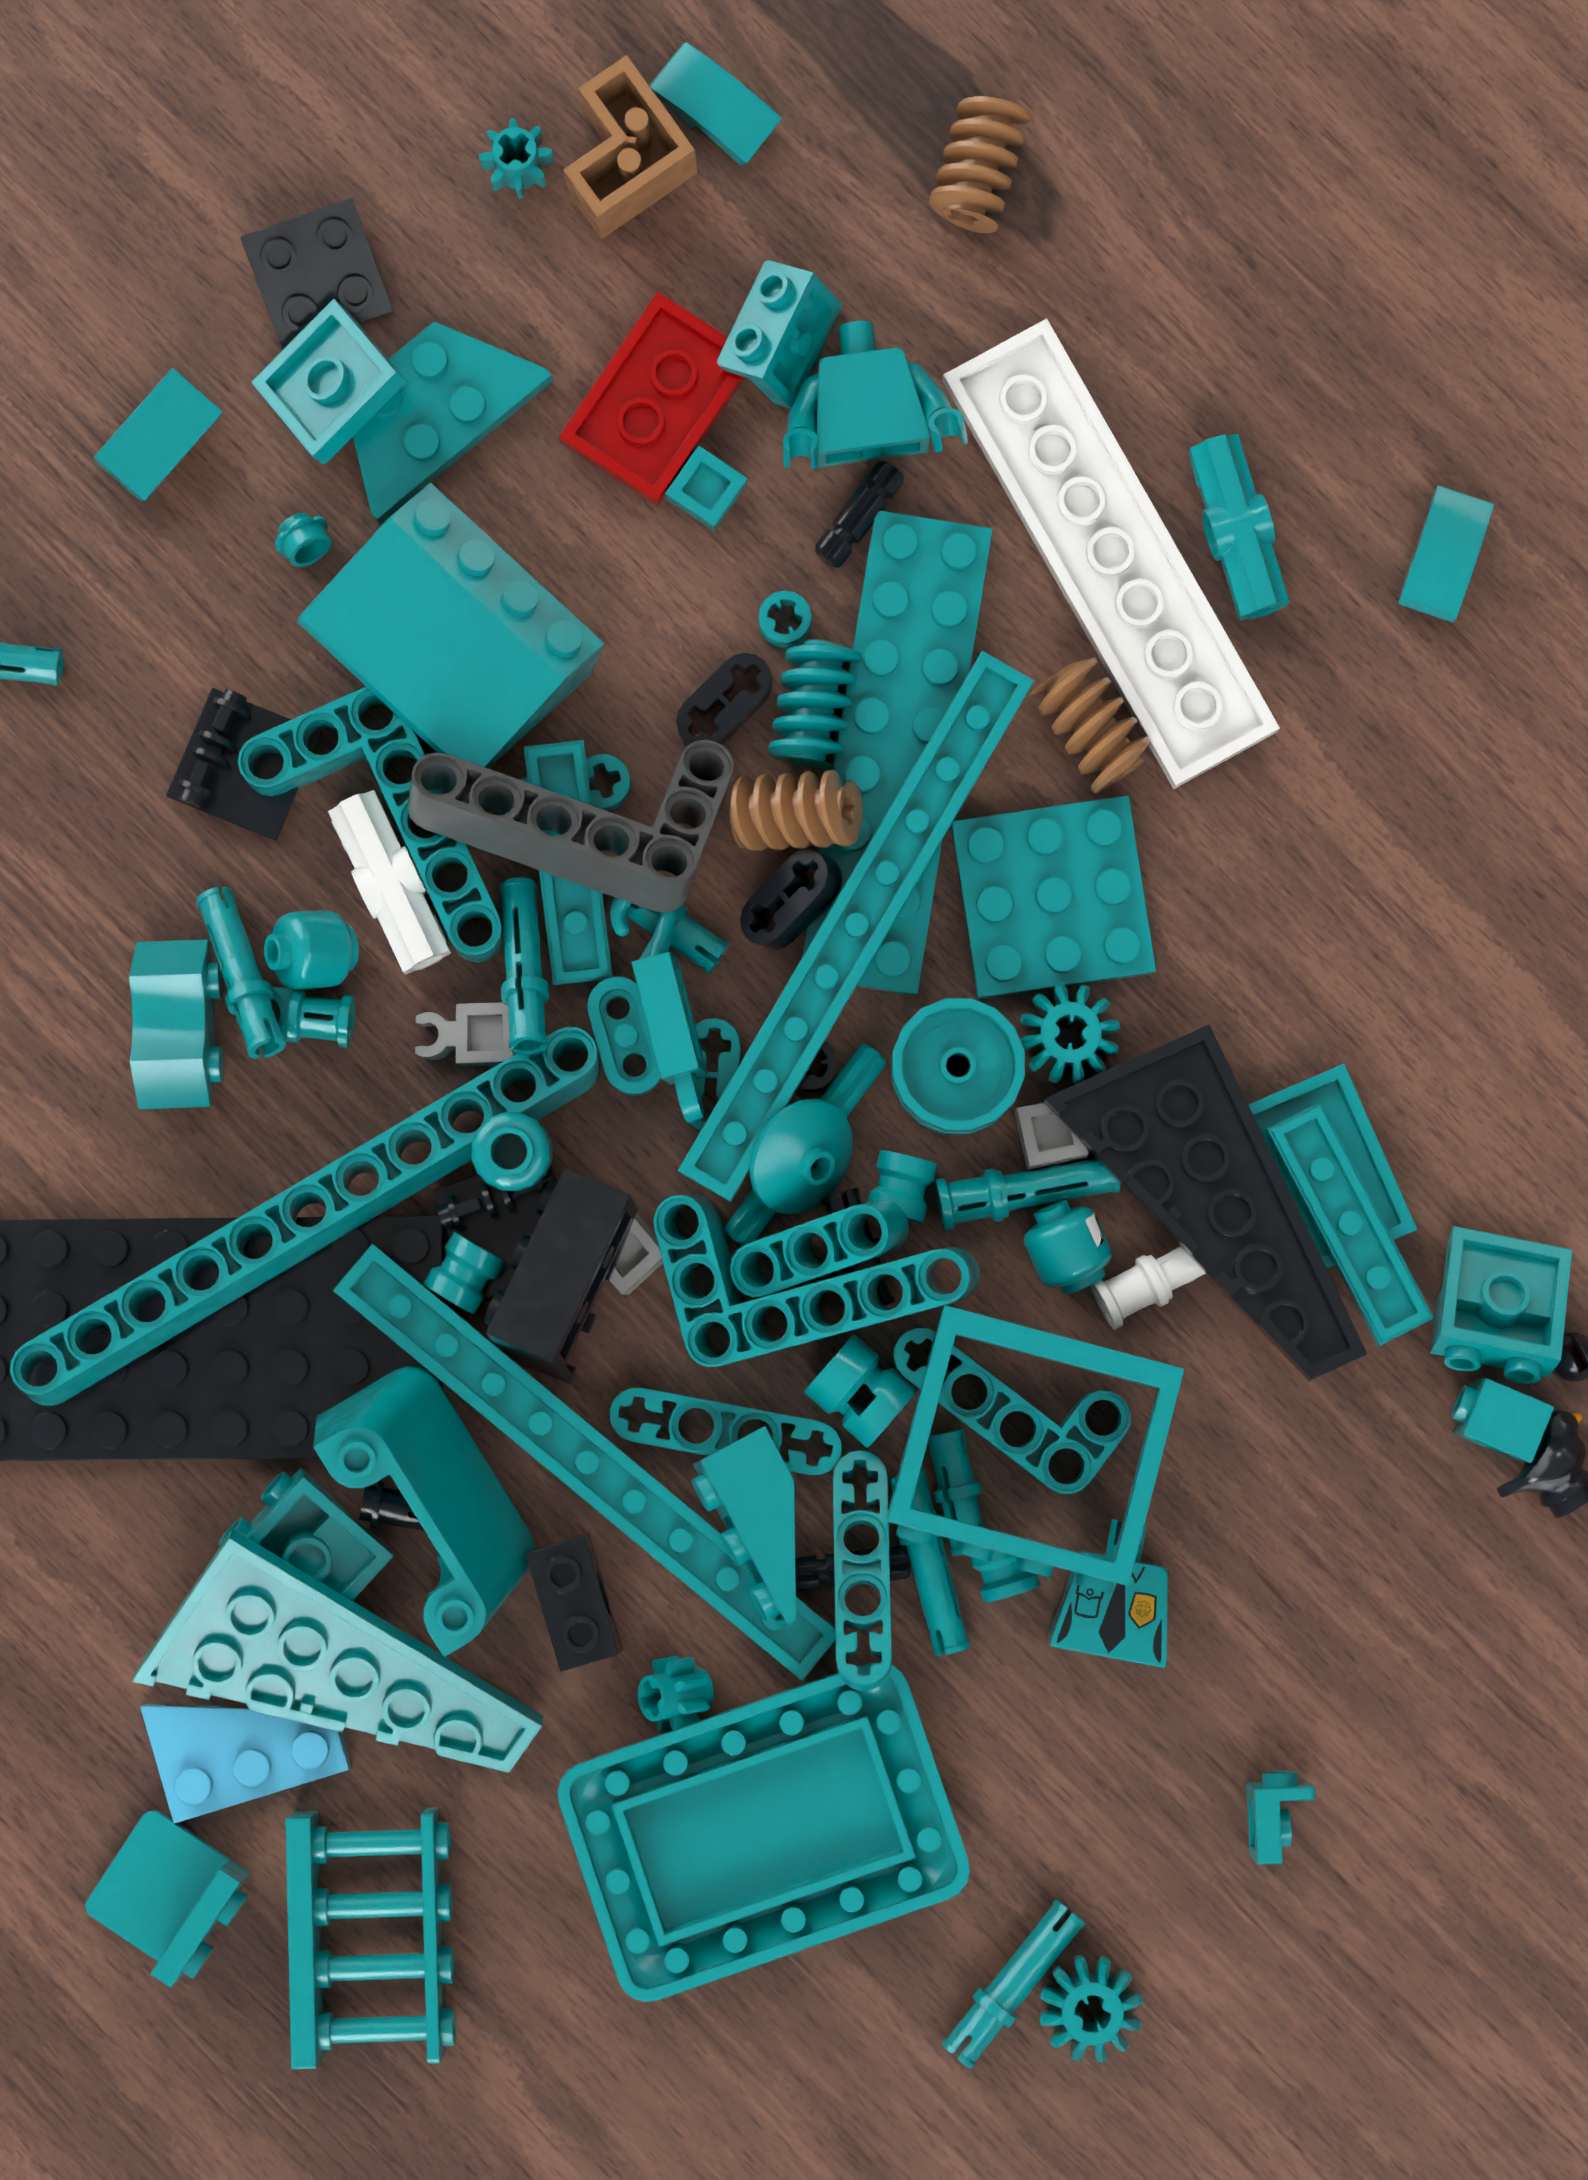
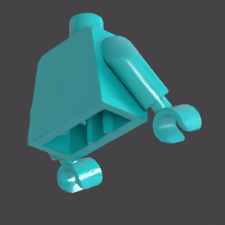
[782,320,968,469]

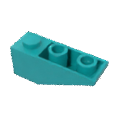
[691,1426,796,1627]

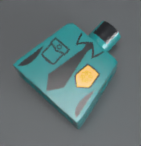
[1047,1519,1168,1668]

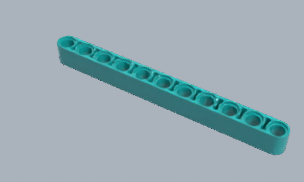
[10,1027,600,1406]

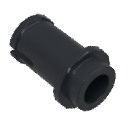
[359,1480,426,1533]

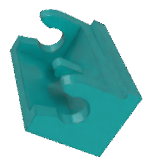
[94,368,223,502]

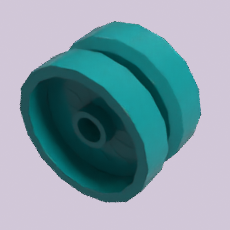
[891,998,1025,1135]

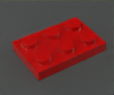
[559,291,746,506]

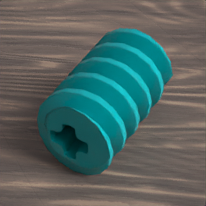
[768,639,861,770]

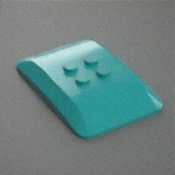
[557,1661,970,2002]

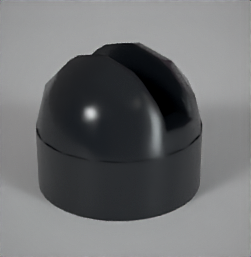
[1552,1333,1588,1381]

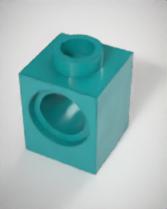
[1451,1378,1554,1463]

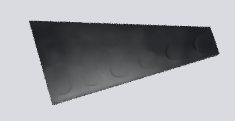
[1044,1025,1367,1381]

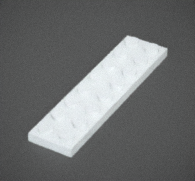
[943,318,1280,789]

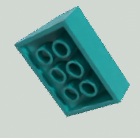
[297,482,605,769]

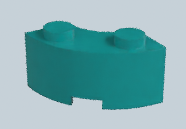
[129,939,225,1109]

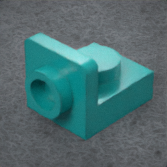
[1246,1770,1316,1864]

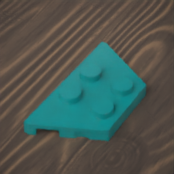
[353,321,553,525]

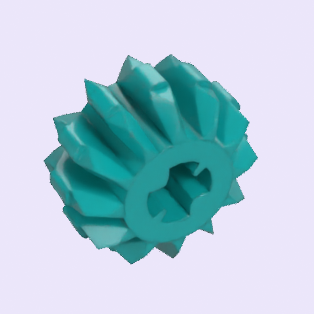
[1019,984,1120,1085]
[1039,1955,1143,2063]

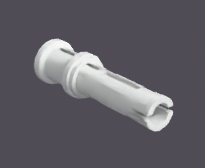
[1090,1247,1206,1330]

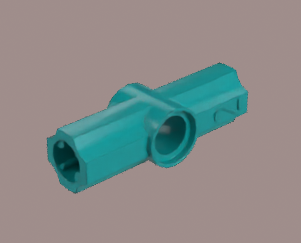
[1188,434,1290,621]

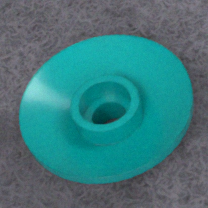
[750,1099,853,1214]

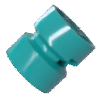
[804,1334,918,1448]

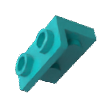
[717,260,843,409]

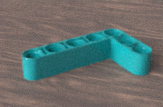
[238,687,503,963]
[653,1194,980,1367]

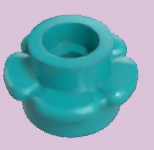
[275,513,332,567]

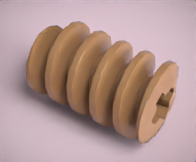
[929,96,1031,233]
[1029,657,1151,794]
[729,770,863,851]

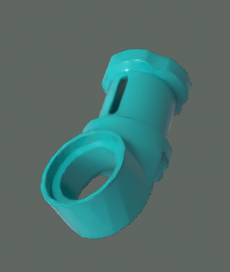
[236,986,356,1048]

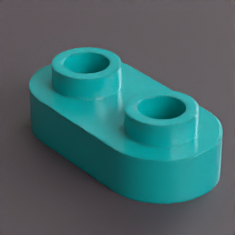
[587,977,662,1096]

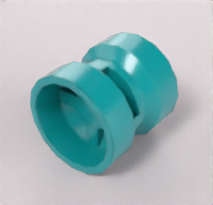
[867,1150,938,1223]
[423,1232,505,1314]

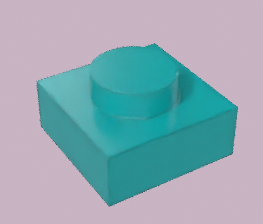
[665,446,748,532]

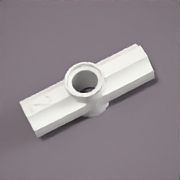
[328,790,451,975]

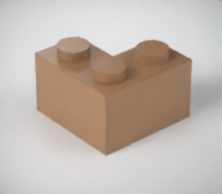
[563,55,698,240]

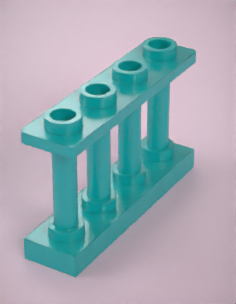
[285,1807,456,2069]

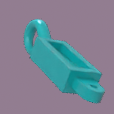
[610,897,708,1122]

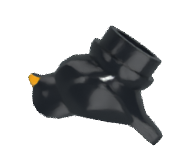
[1496,1410,1588,1518]

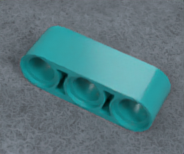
[730,1200,909,1297]

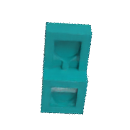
[649,42,782,166]
[1397,485,1494,623]

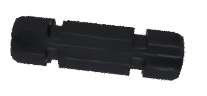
[815,460,904,568]
[795,1546,911,1591]

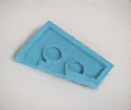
[140,1704,352,1824]

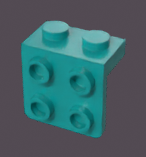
[85,1810,251,1988]

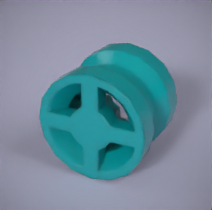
[969,1538,1041,1603]

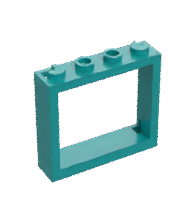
[886,1305,1184,1593]

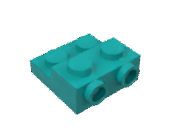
[1430,1226,1572,1384]
[218,1468,394,1601]

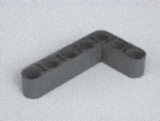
[407,740,734,913]

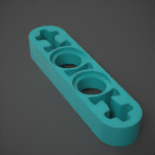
[610,1388,842,1475]
[833,1450,892,1691]

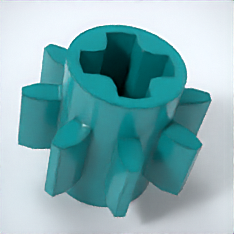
[479,118,554,199]
[638,1656,714,1731]

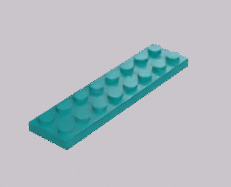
[802,511,993,997]

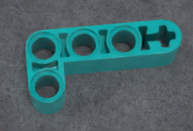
[893,1328,1131,1494]

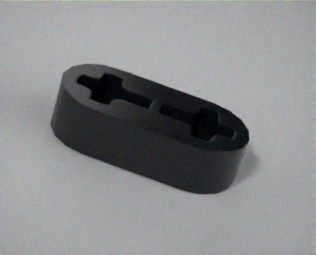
[676,653,772,746]
[740,849,842,950]

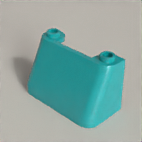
[313,1366,535,1657]

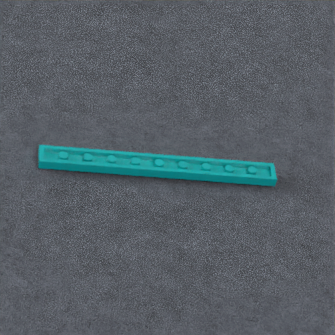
[678,651,1034,1202]
[333,1244,836,1681]

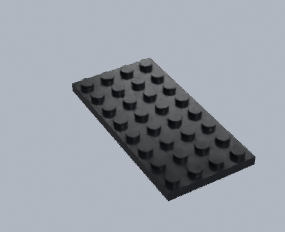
[0,1216,444,1461]

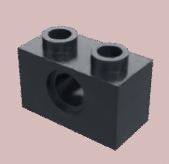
[526,1533,623,1672]

